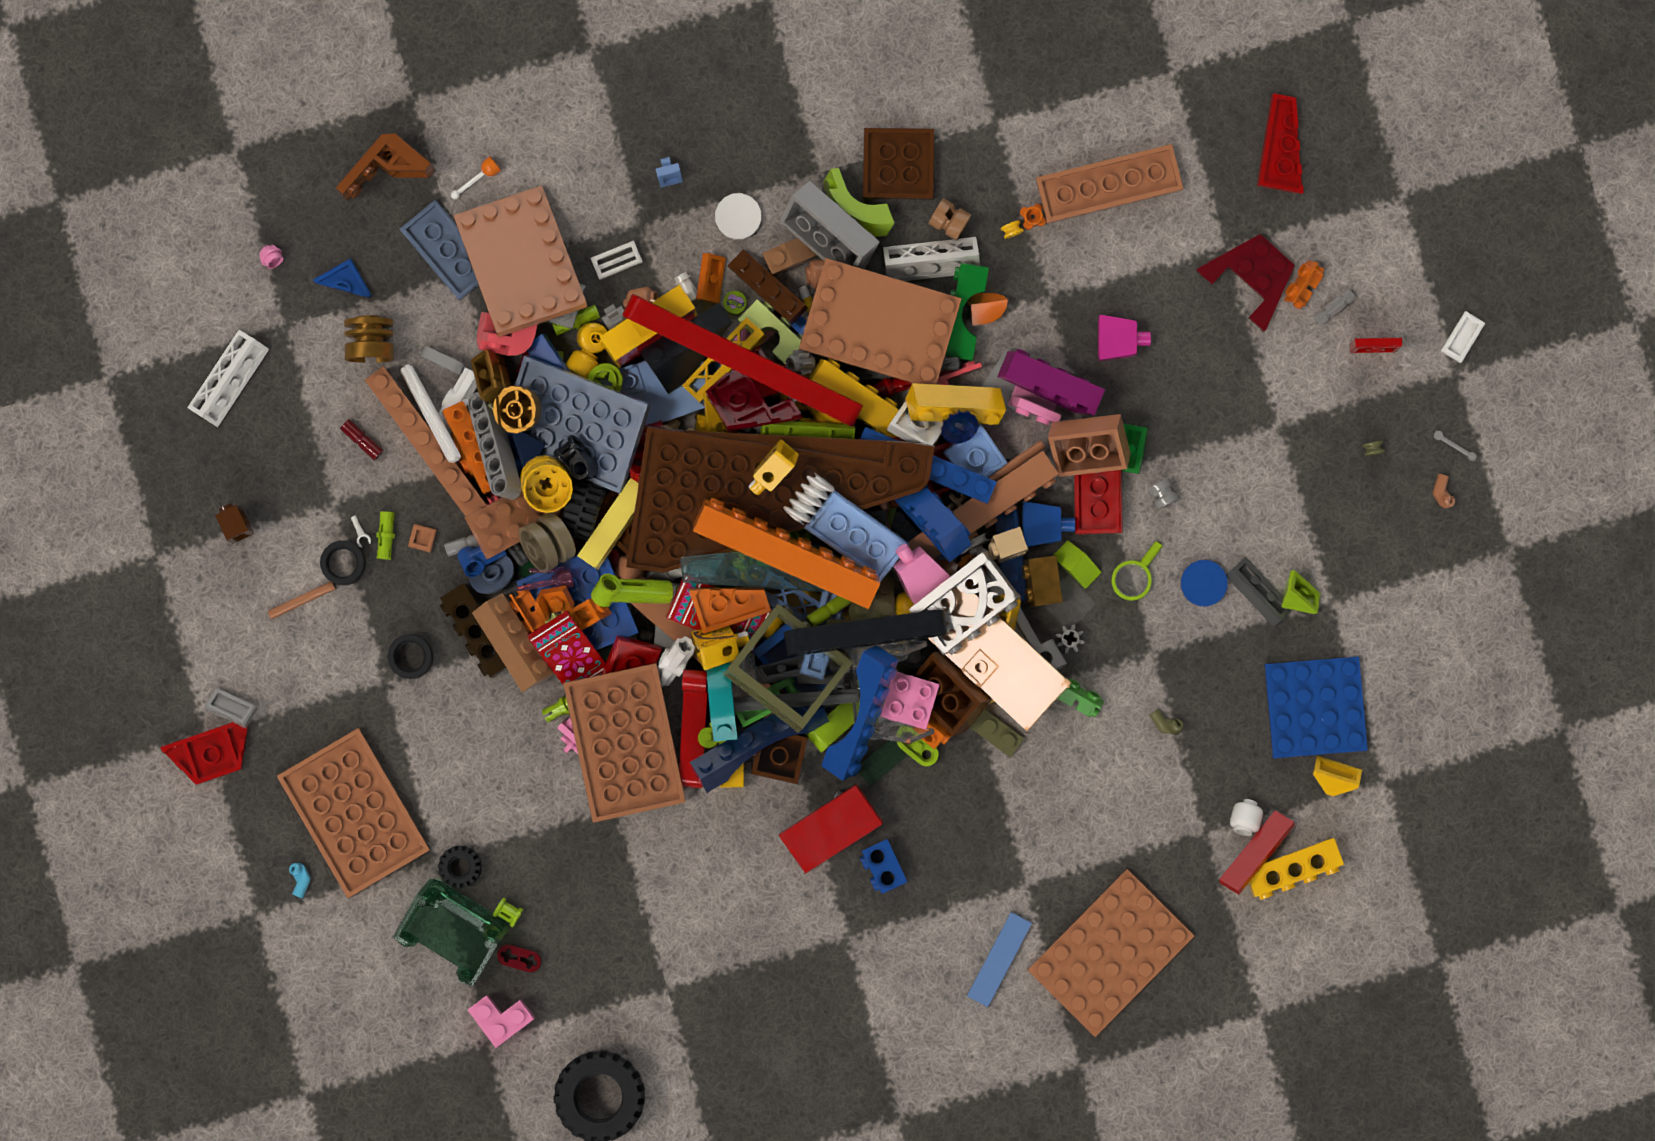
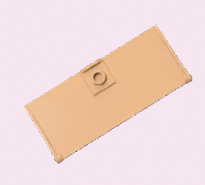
[928,586,1071,731]

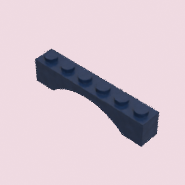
[690,690,829,793]

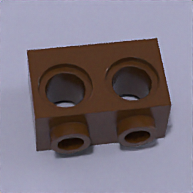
[215,504,254,544]

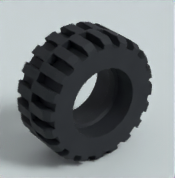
[553,1050,645,1141]

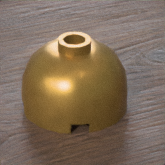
[493,386,542,433]

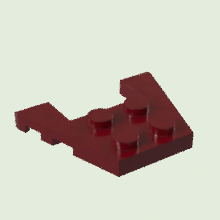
[1196,234,1295,332]
[706,346,801,431]

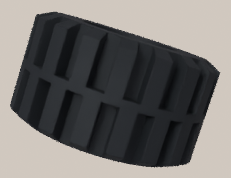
[561,479,607,541]

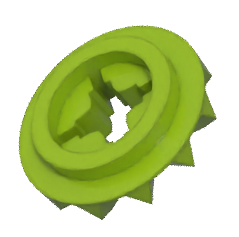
[587,363,624,391]

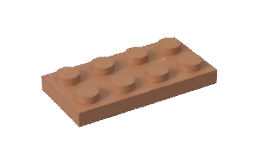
[465,478,564,559]

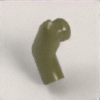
[1149,709,1183,735]

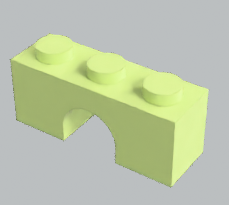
[738,300,806,365]

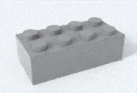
[779,181,879,269]

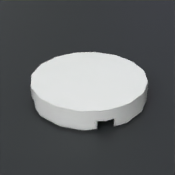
[715,193,761,240]

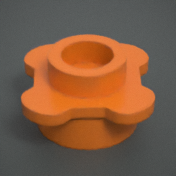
[1020,204,1046,230]

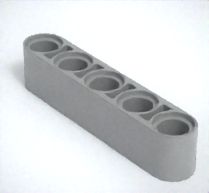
[468,392,522,500]

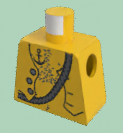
[749,439,799,495]
[691,626,749,670]

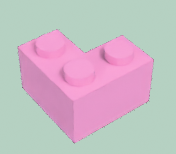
[468,995,535,1048]

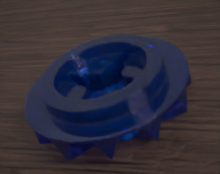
[940,409,978,444]

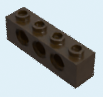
[439,583,507,678]

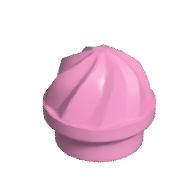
[259,245,284,269]

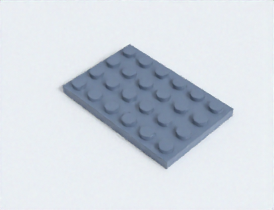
[515,355,651,494]

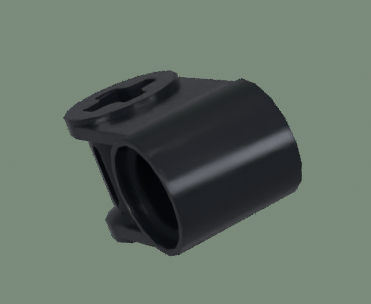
[554,435,599,479]

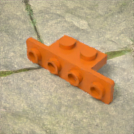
[442,401,491,494]

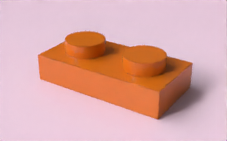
[696,253,726,304]

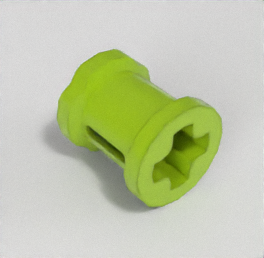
[493,897,524,928]

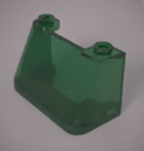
[392,879,509,987]

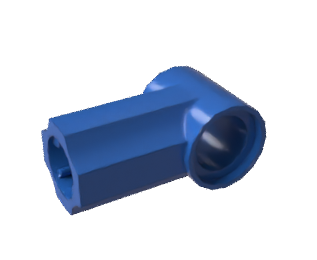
[457,546,507,577]

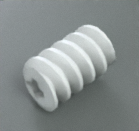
[783,473,835,525]

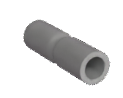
[444,534,479,557]

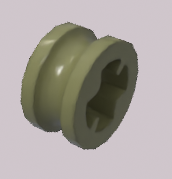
[1362,440,1386,457]

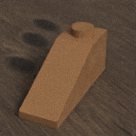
[762,238,819,277]

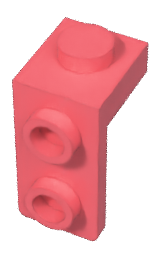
[937,361,982,385]

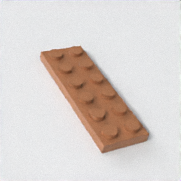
[1036,144,1183,224]

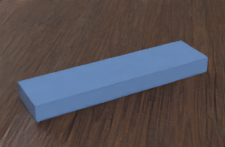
[967,912,1032,1007]

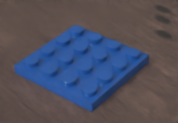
[516,556,640,650]
[1264,657,1368,758]

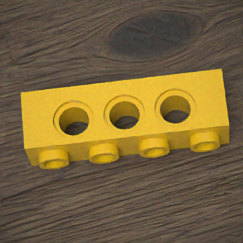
[1248,838,1344,900]

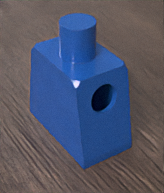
[1022,502,1075,548]

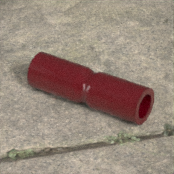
[340,419,384,461]

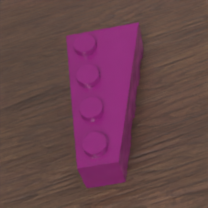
[997,349,1105,416]

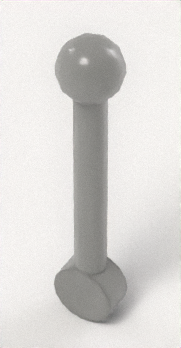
[1434,431,1477,461]

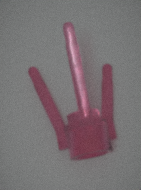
[517,566,574,607]

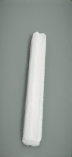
[400,364,461,463]

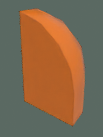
[967,293,1008,326]

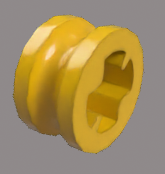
[1000,220,1024,239]

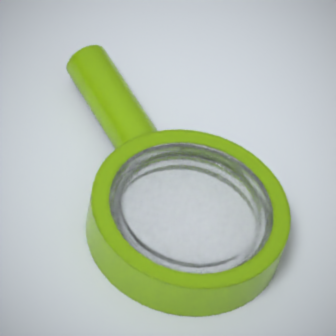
[1111,541,1163,601]

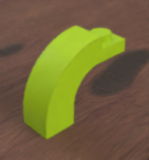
[823,168,894,237]

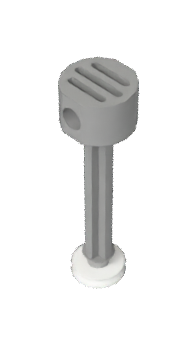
[960,533,1067,670]

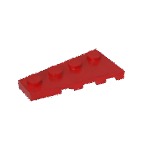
[1257,93,1304,194]

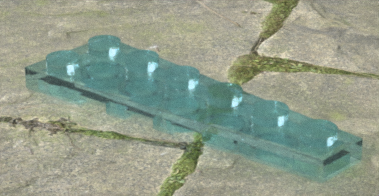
[680,544,826,592]

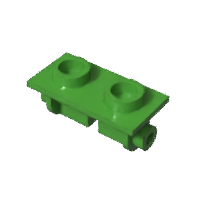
[1057,679,1104,717]

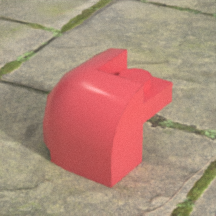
[477,312,537,356]

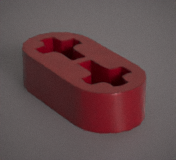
[497,945,542,972]

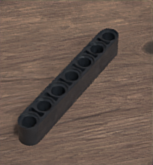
[784,610,947,657]

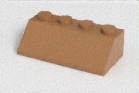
[472,593,555,693]

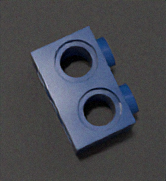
[859,839,907,894]

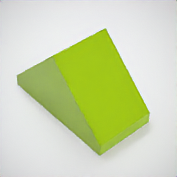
[1053,540,1102,589]
[1281,570,1321,614]

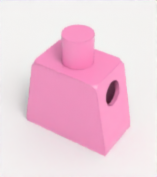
[893,544,950,604]

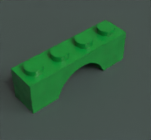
[945,262,989,361]

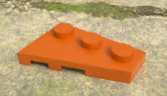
[688,587,771,634]

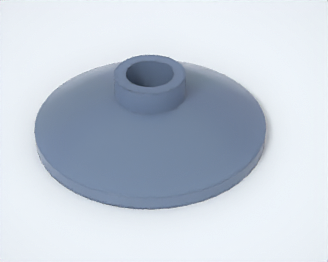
[469,556,514,594]

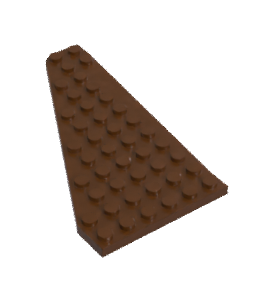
[626,426,935,573]

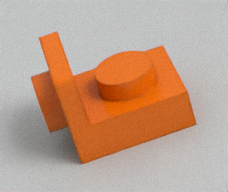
[534,585,575,621]
[569,598,612,630]

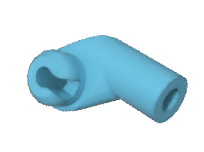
[289,863,311,898]

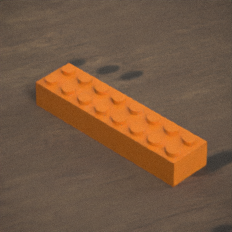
[693,498,881,609]

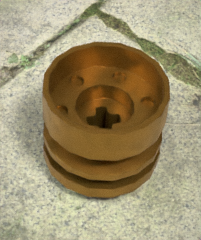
[344,315,394,363]

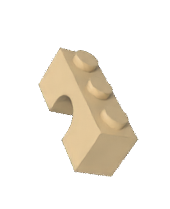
[988,527,1028,564]

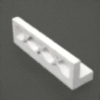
[883,237,980,281]
[187,330,269,427]

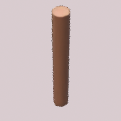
[988,440,1045,482]
[268,581,335,619]

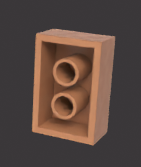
[1048,414,1131,477]

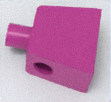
[1098,315,1151,362]

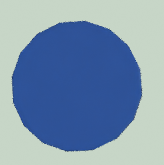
[1181,560,1227,607]

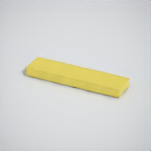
[577,478,639,570]

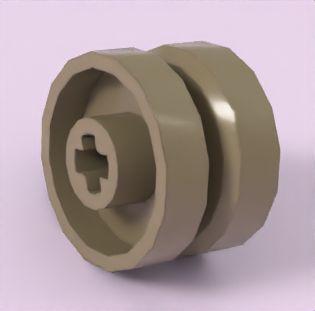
[518,512,576,573]

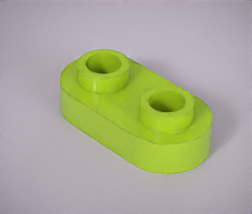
[896,728,939,767]

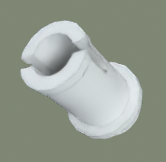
[674,272,697,302]

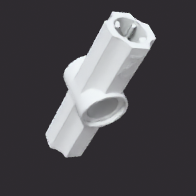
[438,367,477,435]
[657,636,695,688]

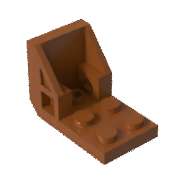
[336,133,435,201]

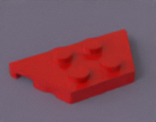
[160,722,248,785]

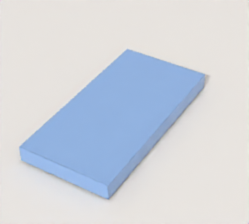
[804,490,909,582]

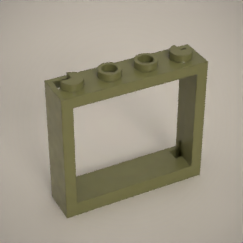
[723,604,853,733]

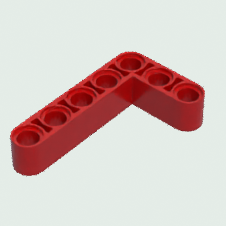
[679,669,708,788]

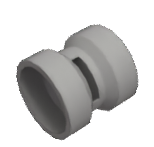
[1147,478,1179,510]

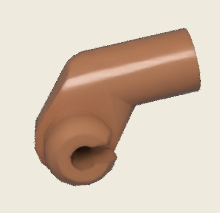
[1433,474,1455,508]

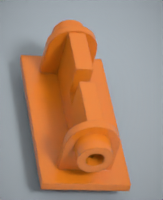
[1284,261,1324,310]
[509,586,546,633]

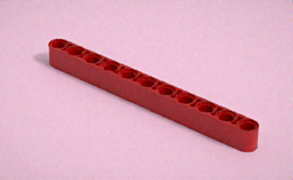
[622,294,864,427]

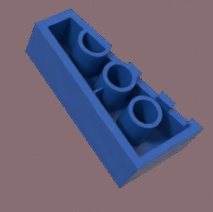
[894,484,972,563]

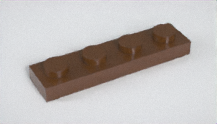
[727,249,808,325]

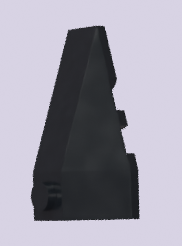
[640,303,733,394]

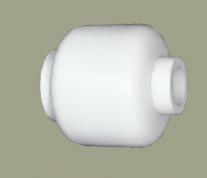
[1230,799,1263,836]

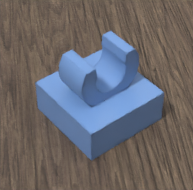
[656,157,683,188]

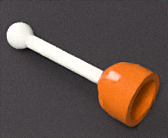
[451,156,501,200]

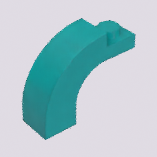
[707,662,737,742]

